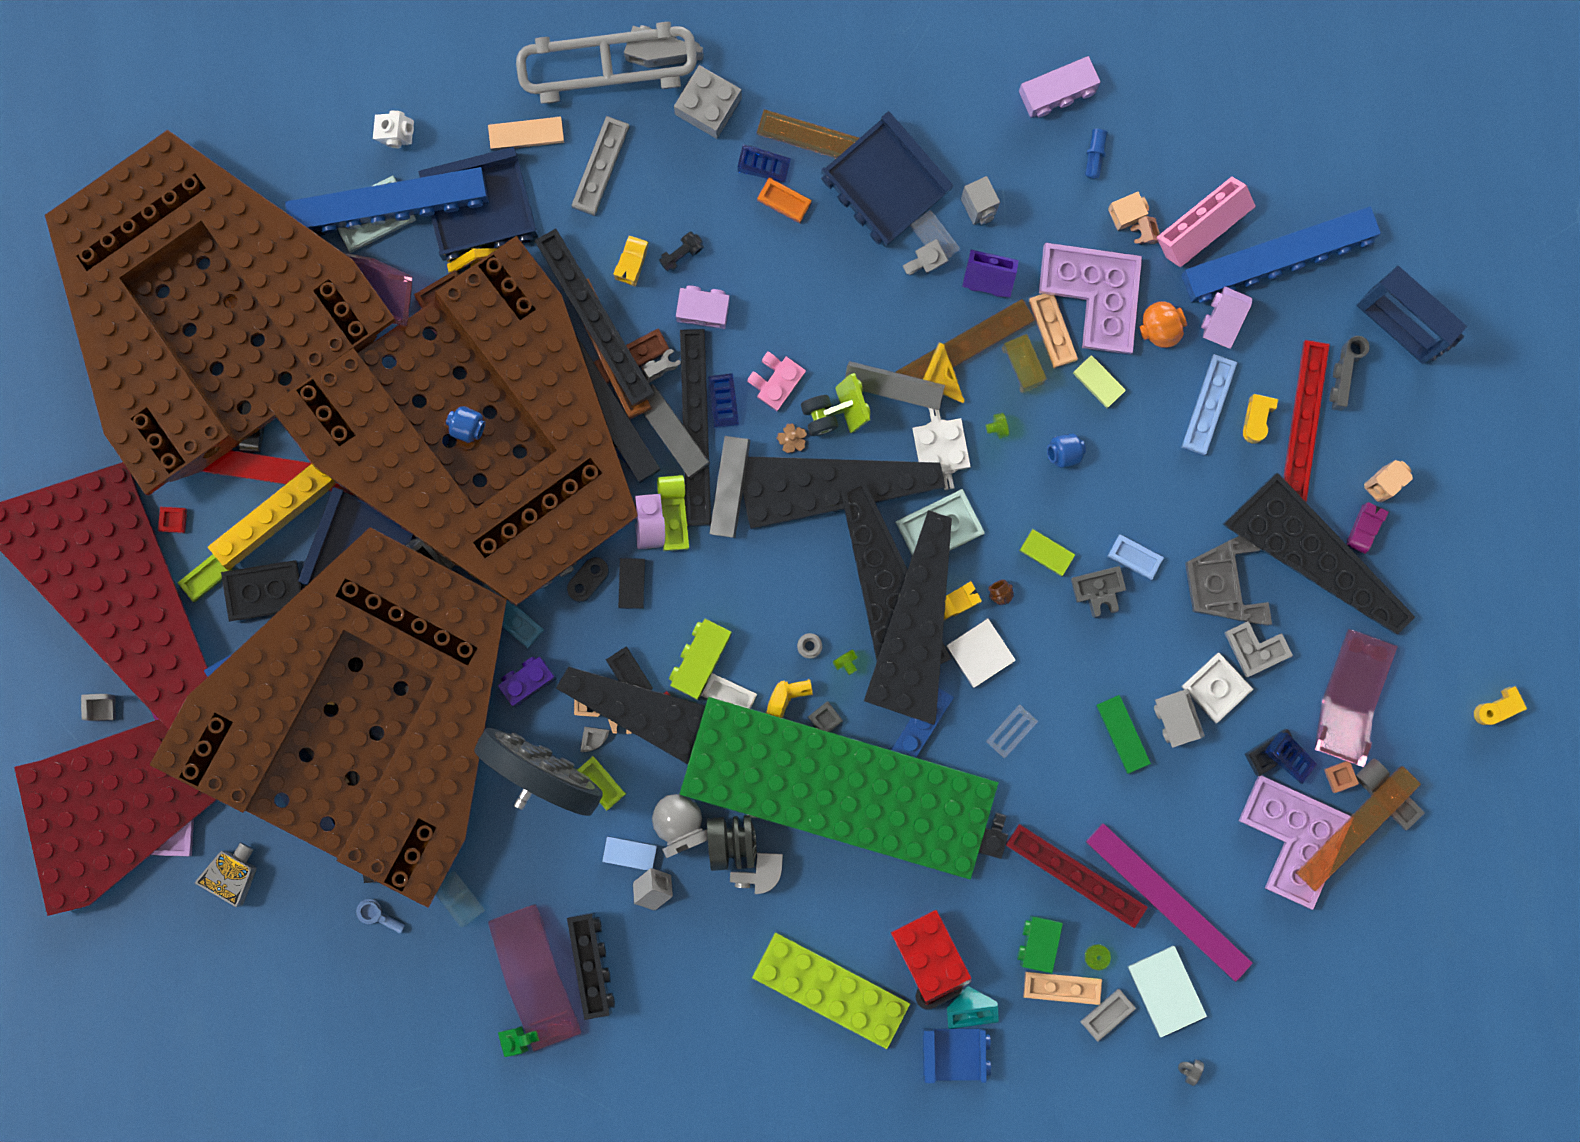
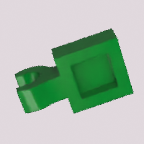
[498,1026,539,1057]

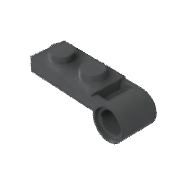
[1329,336,1370,411]
[1356,758,1424,830]

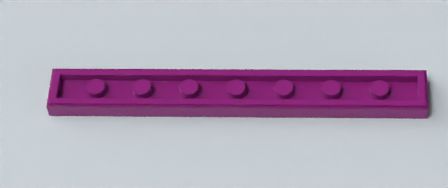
[1086,823,1253,982]

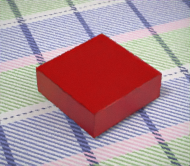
[158,507,187,534]

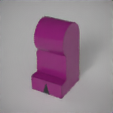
[1346,502,1389,554]

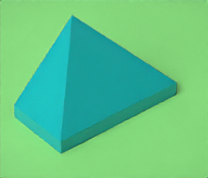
[947,986,999,1029]

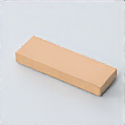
[488,117,564,151]
[1029,294,1078,368]
[1023,972,1102,1005]

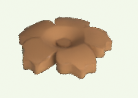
[777,423,807,454]

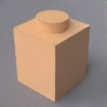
[1108,192,1149,231]

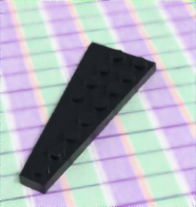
[840,479,951,664]
[864,510,952,725]
[556,667,705,765]

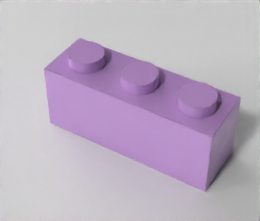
[1019,56,1101,118]

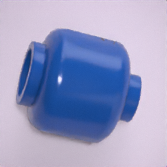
[446,406,486,443]
[1047,433,1086,468]

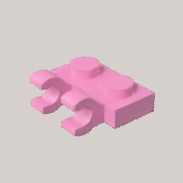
[747,352,806,411]

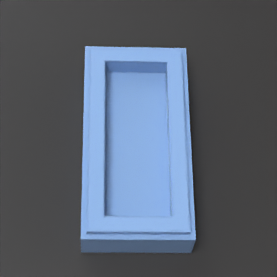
[1107,534,1164,580]
[602,837,657,870]

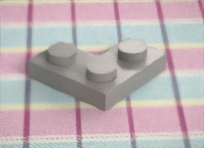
[1224,621,1293,677]

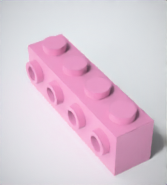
[1156,177,1256,267]

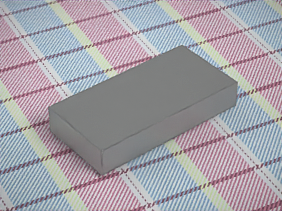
[1080,989,1136,1042]

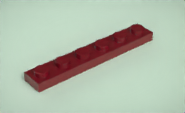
[1005,824,1148,929]

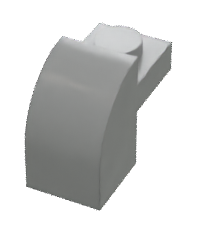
[730,853,783,894]

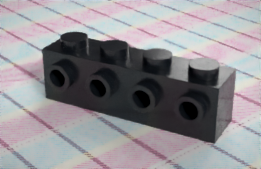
[567,912,615,1020]

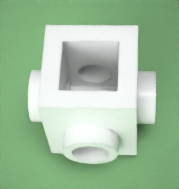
[373,111,414,148]

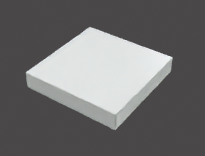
[946,619,1016,688]
[1181,653,1253,723]

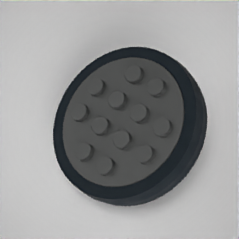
[474,728,603,816]

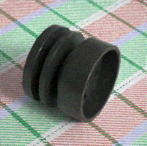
[707,815,757,871]

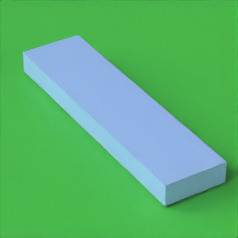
[1181,354,1237,456]

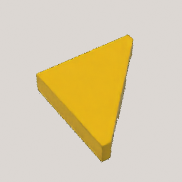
[447,248,498,273]
[923,343,965,403]

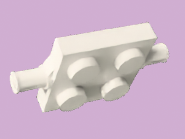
[912,408,971,490]

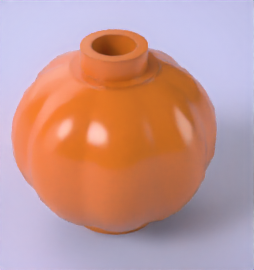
[1139,302,1187,348]

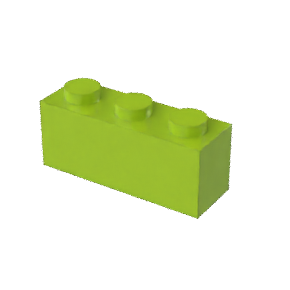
[669,619,732,700]

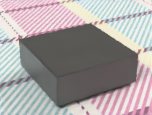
[808,701,843,732]

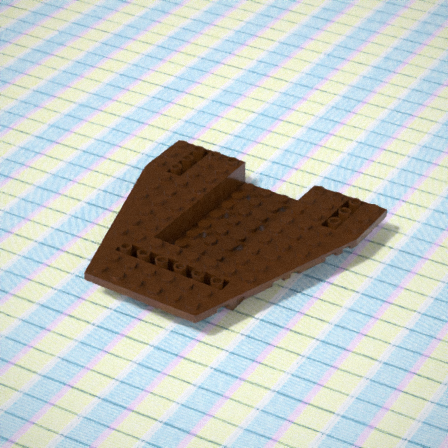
[45,130,397,496]
[269,236,638,606]
[150,527,507,908]

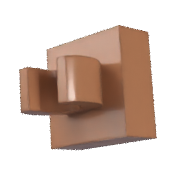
[1130,216,1160,244]
[1324,760,1359,793]

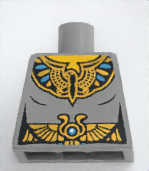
[195,842,257,907]

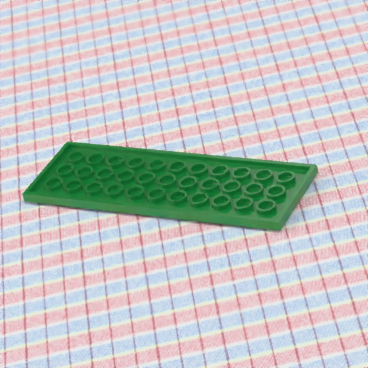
[679,697,999,880]

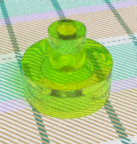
[985,412,1009,439]
[832,649,858,675]
[1084,944,1111,970]

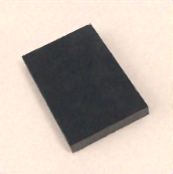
[221,560,302,622]

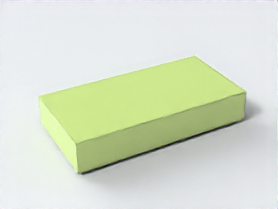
[1073,355,1126,408]

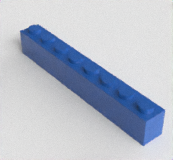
[285,167,489,234]
[1181,206,1381,303]

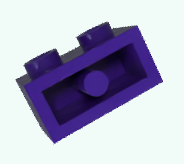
[962,249,1019,298]
[498,656,556,708]

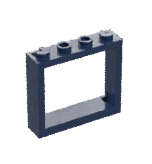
[1356,266,1468,364]

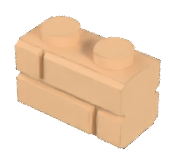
[1364,460,1413,503]

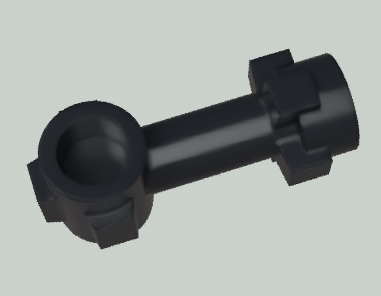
[659,231,704,272]

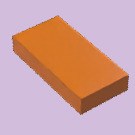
[757,178,812,223]

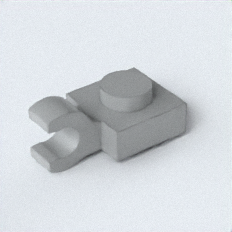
[903,239,949,275]
[641,349,681,383]

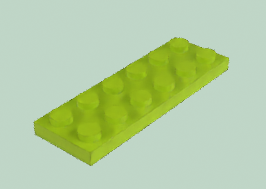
[752,932,910,1049]

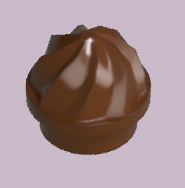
[988,579,1014,605]

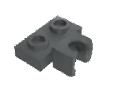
[1071,566,1126,618]

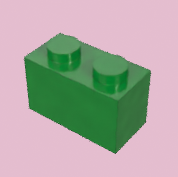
[1017,915,1063,973]

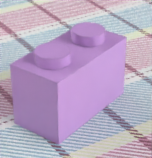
[676,286,730,329]
[1201,286,1252,349]

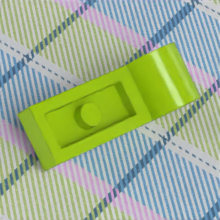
[657,475,689,552]

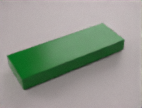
[1096,695,1151,774]

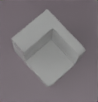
[81,694,116,721]
[633,868,673,910]

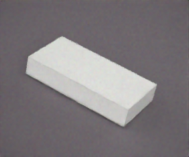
[701,673,757,709]

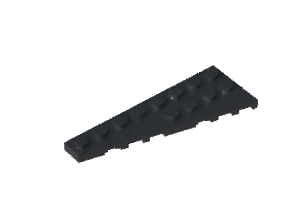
[743,456,946,529]
[1223,473,1415,634]

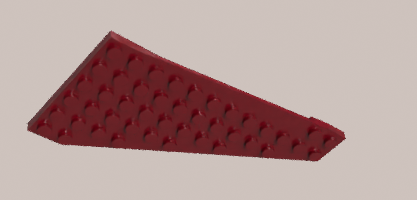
[0,462,208,729]
[14,719,217,916]

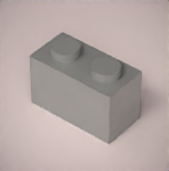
[961,176,1000,225]
[1154,688,1205,748]

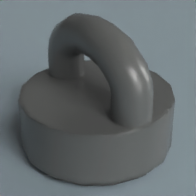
[1178,1059,1205,1086]

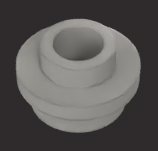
[797,633,822,659]

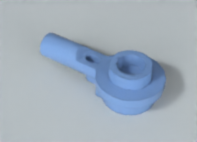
[356,899,405,934]

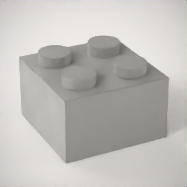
[674,65,742,139]

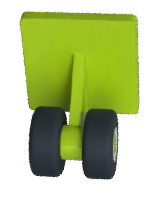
[801,373,870,436]

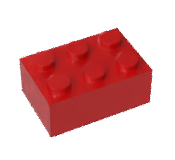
[891,910,972,1005]

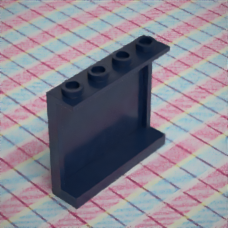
[821,111,954,247]
[418,147,538,262]
[298,487,417,585]

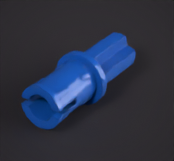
[1085,129,1108,179]

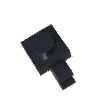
[979,813,1008,859]

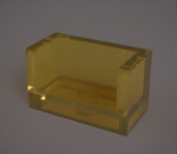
[1002,334,1047,393]

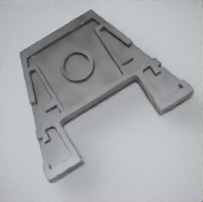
[1185,536,1272,626]

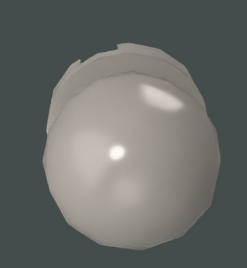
[652,794,708,858]

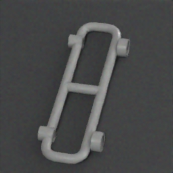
[516,22,697,104]

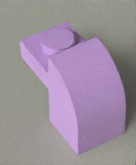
[635,494,665,549]

